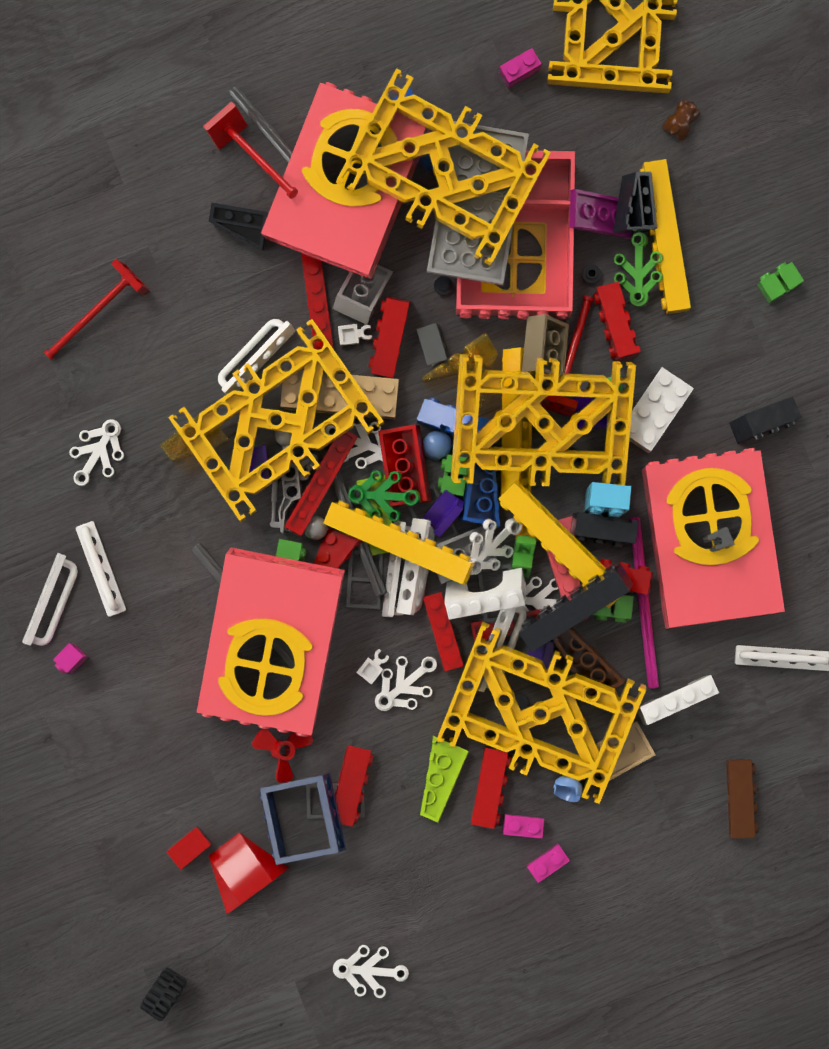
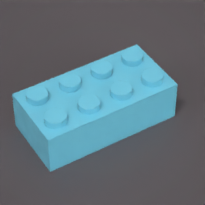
[584,482,631,518]

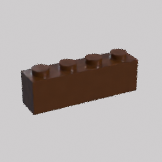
[726,759,758,839]

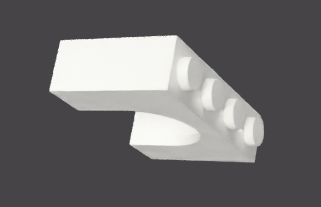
[445,568,526,619]
[637,675,719,725]

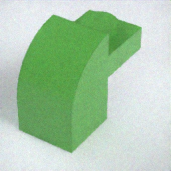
[511,535,537,578]

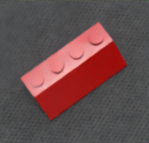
[378,424,432,507]

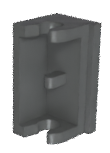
[416,323,450,366]
[702,527,735,552]

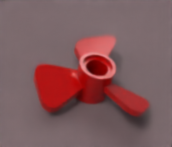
[251,729,313,783]

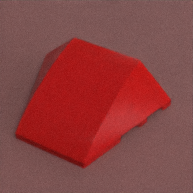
[208,833,289,914]

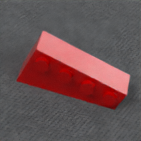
[593,281,641,362]
[368,296,411,378]

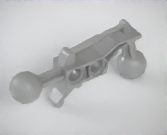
[270,431,328,540]

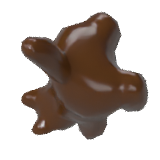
[662,100,700,141]

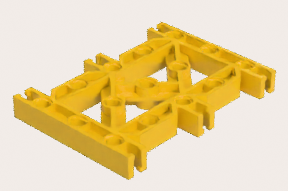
[547,0,677,94]
[336,68,551,266]
[168,319,384,522]
[451,354,636,486]
[437,622,646,804]

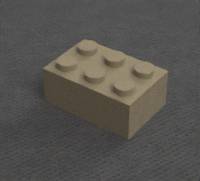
[522,314,569,382]

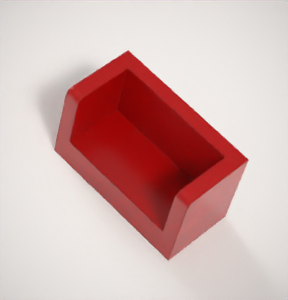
[166,826,212,870]

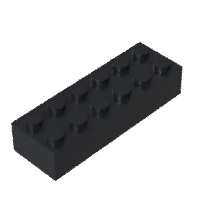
[519,564,633,652]

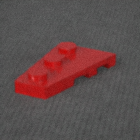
[314,528,362,569]

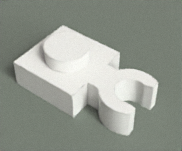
[338,324,372,346]
[356,649,389,685]

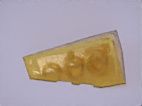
[422,333,498,383]

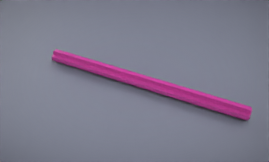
[629,517,659,689]

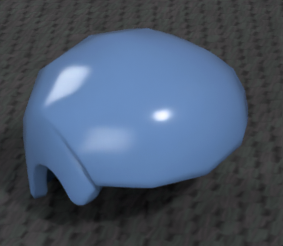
[423,430,452,461]
[553,776,583,802]

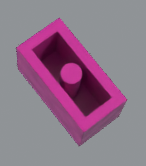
[499,48,542,88]
[53,643,88,674]
[503,814,544,838]
[526,843,570,883]

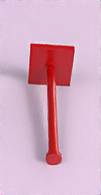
[203,101,298,199]
[44,259,149,360]
[540,295,594,417]

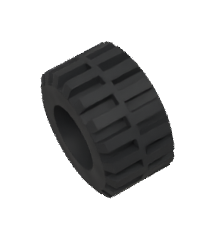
[140,967,187,1022]

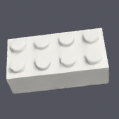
[621,367,694,454]

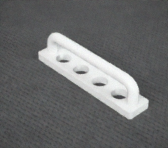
[218,319,296,395]
[396,518,435,615]
[76,521,126,617]
[382,521,419,617]
[22,553,78,646]
[472,606,527,692]
[735,645,829,671]

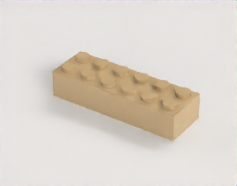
[280,369,399,420]

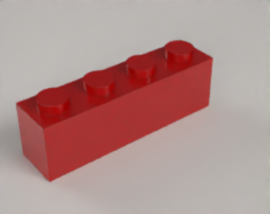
[423,592,463,672]
[335,745,373,827]
[471,747,511,829]

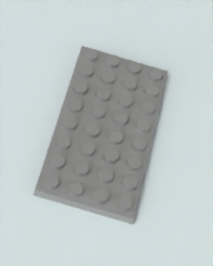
[427,121,529,285]

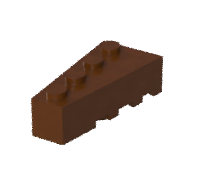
[553,627,626,696]

